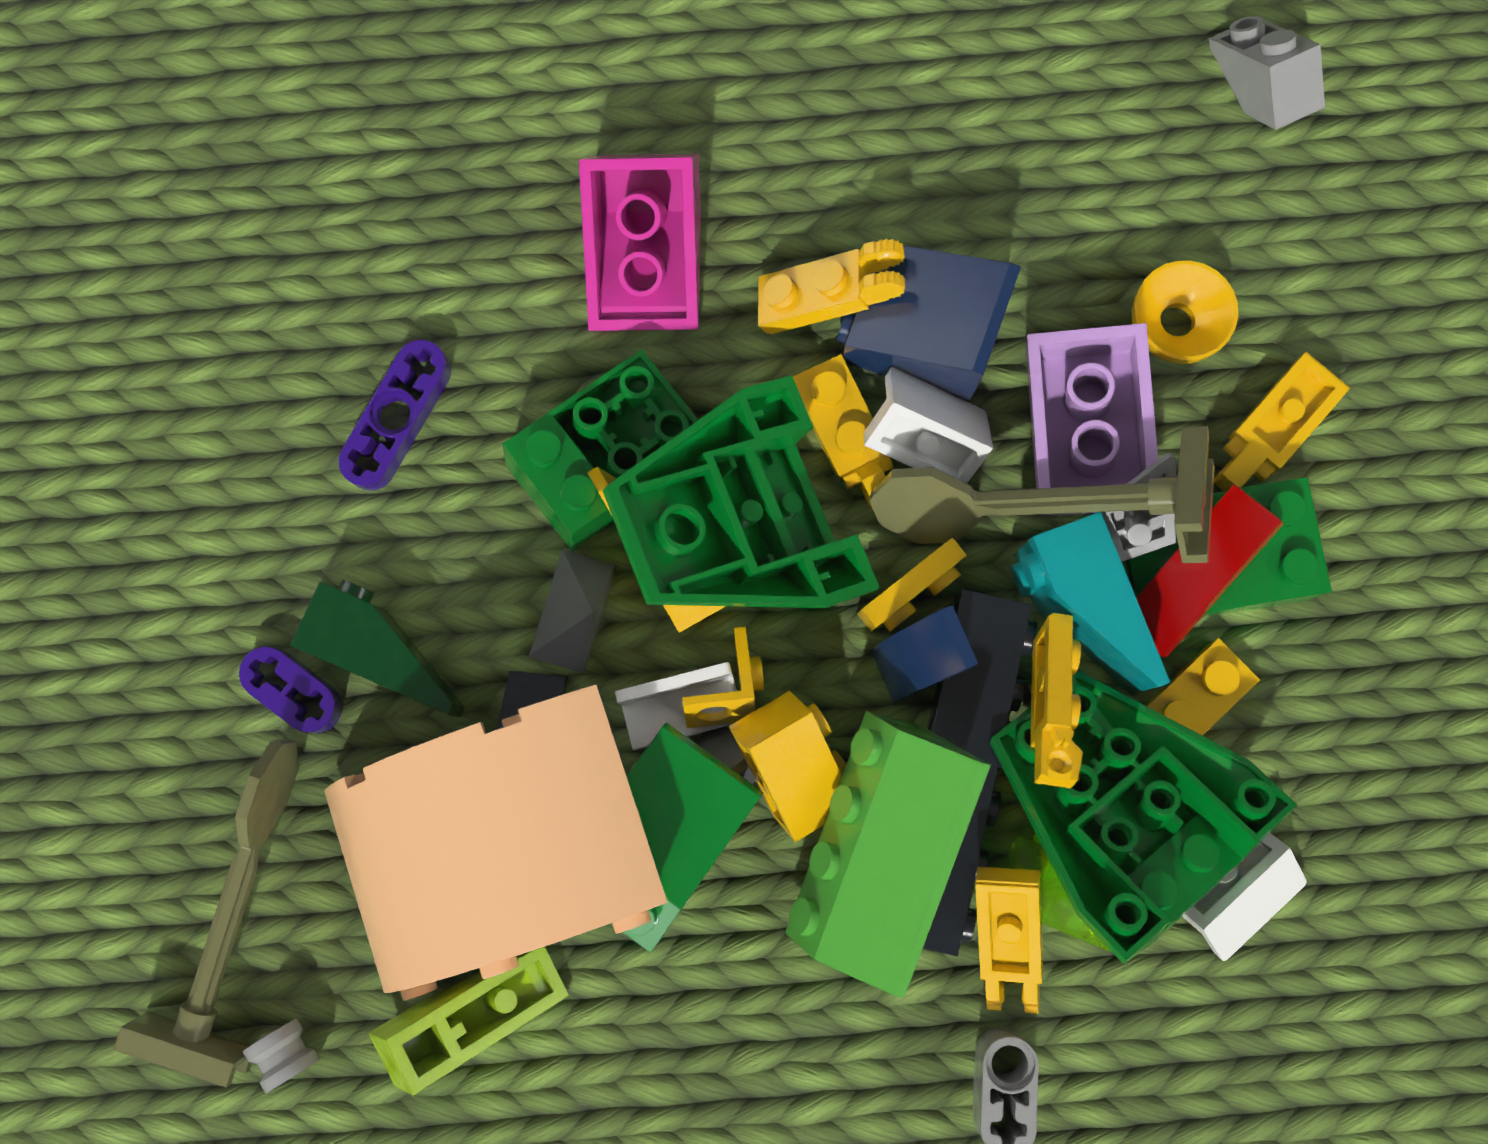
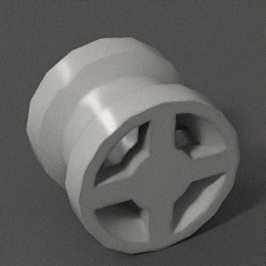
[242,1018,320,1094]

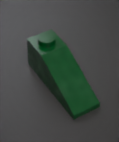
[290,579,465,717]

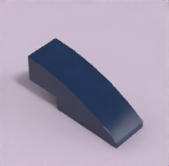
[871,605,978,703]

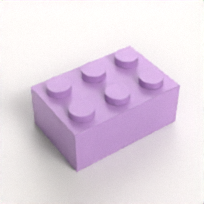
[1026,323,1158,517]

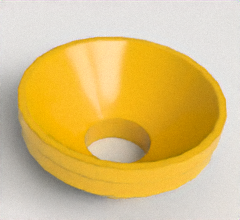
[1131,261,1239,364]

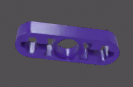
[338,340,451,491]

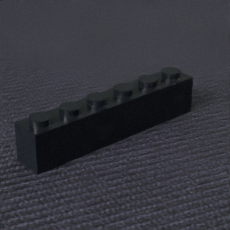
[923,589,1037,957]

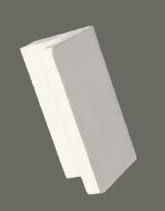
[864,367,993,484]
[615,662,737,751]
[1182,833,1307,961]

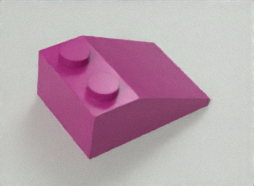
[579,154,701,331]

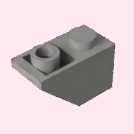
[1209,16,1325,130]

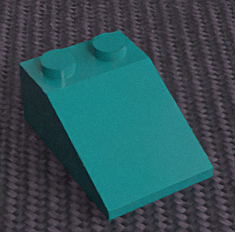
[1011,512,1170,694]

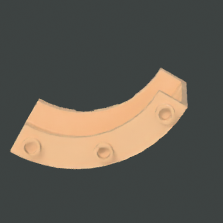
[324,685,668,1001]

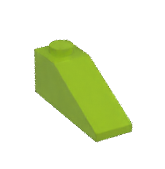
[368,946,569,1096]

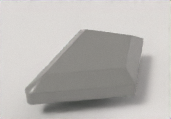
[1101,452,1176,562]

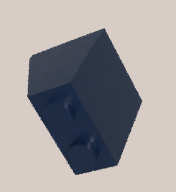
[837,246,1021,402]

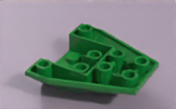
[990,670,1297,964]

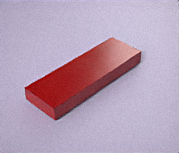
[1136,484,1285,657]

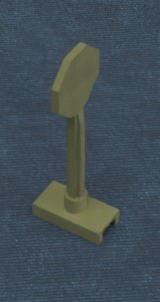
[869,426,1215,563]
[114,738,298,1088]

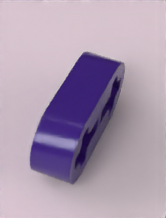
[239,647,343,733]

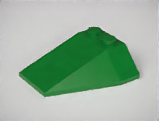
[602,375,880,608]

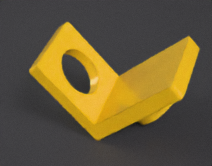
[682,626,764,728]

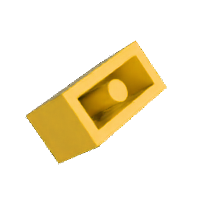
[729,690,846,842]

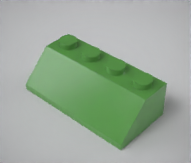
[785,711,991,997]

